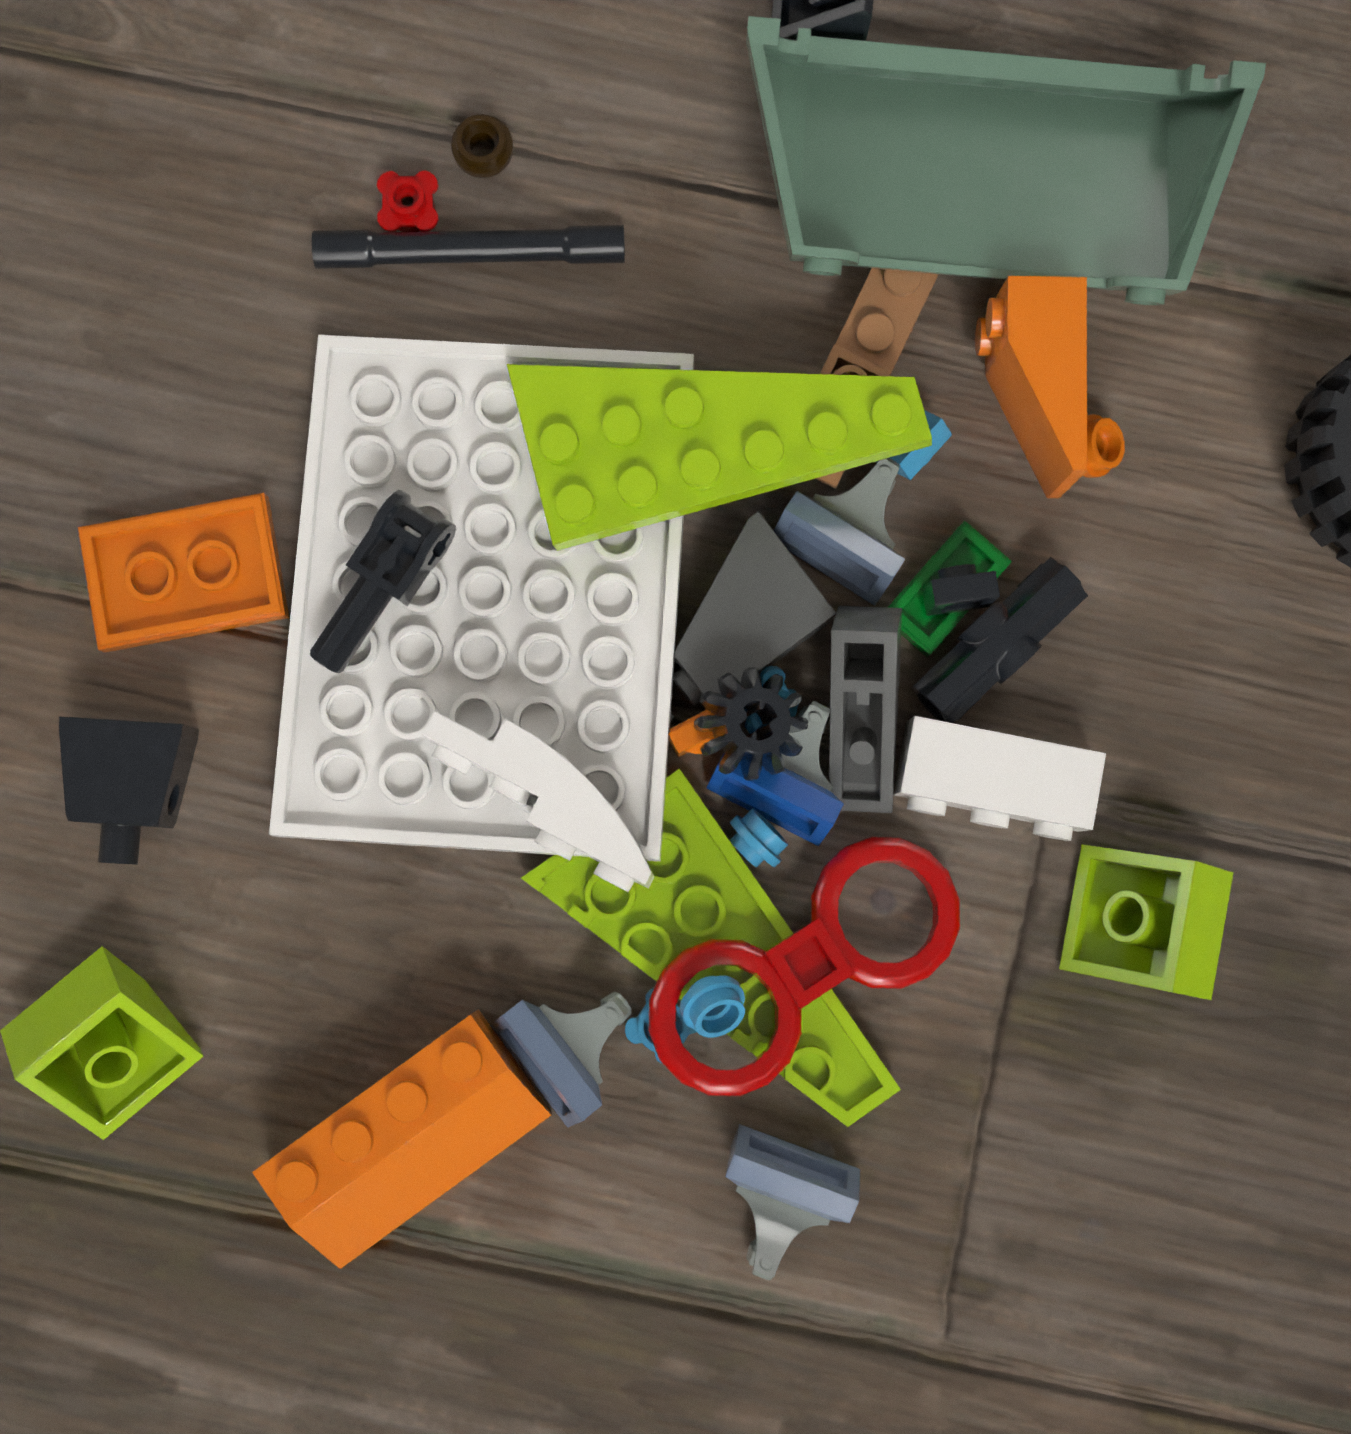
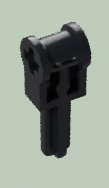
[310,490,456,674]

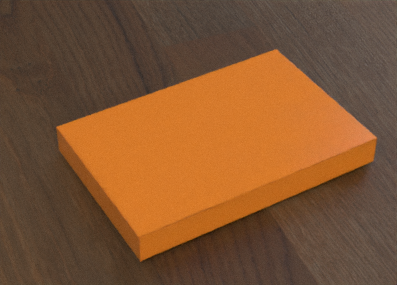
[78,493,290,653]

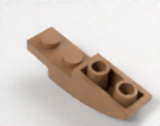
[815,268,939,488]

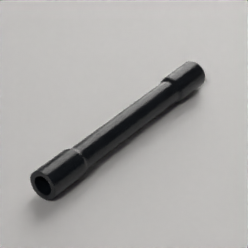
[312,225,625,269]

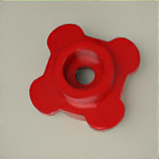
[377,170,439,232]

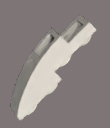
[421,711,654,893]

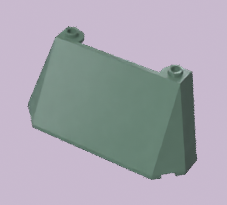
[746,16,1266,306]

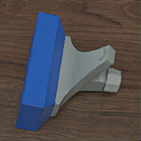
[706,701,844,846]

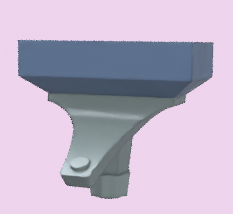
[774,458,905,606]
[490,991,632,1128]
[725,1124,860,1281]

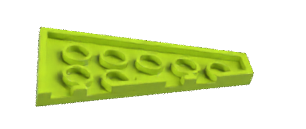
[507,364,932,551]
[521,769,901,1127]

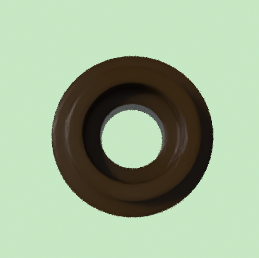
[451,114,514,178]

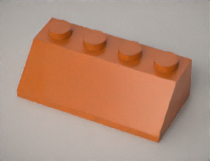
[252,1009,552,1269]

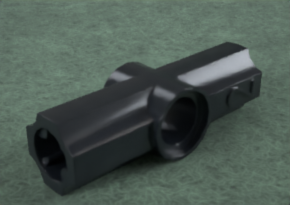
[911,557,1088,723]

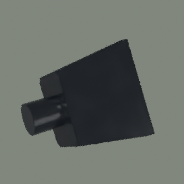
[59,716,199,865]

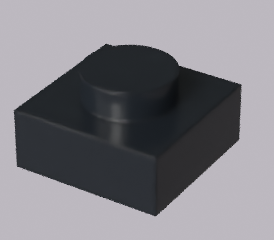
[922,564,1000,616]

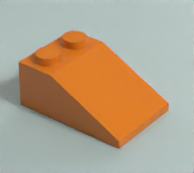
[975,276,1087,499]

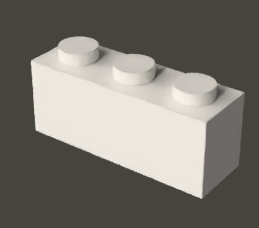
[894,716,1106,841]

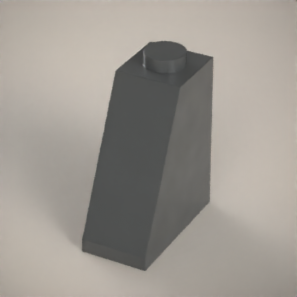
[673,511,836,706]

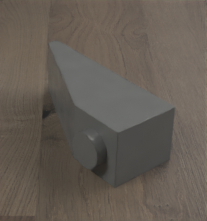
[829,606,902,813]

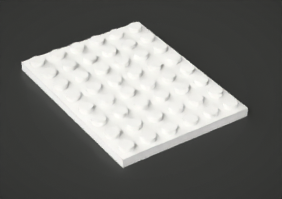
[269,335,694,862]

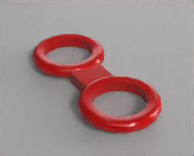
[648,836,960,1096]

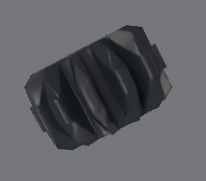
[694,667,809,781]

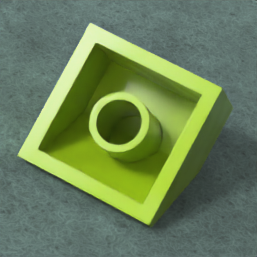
[1059,844,1234,1000]
[0,946,203,1140]

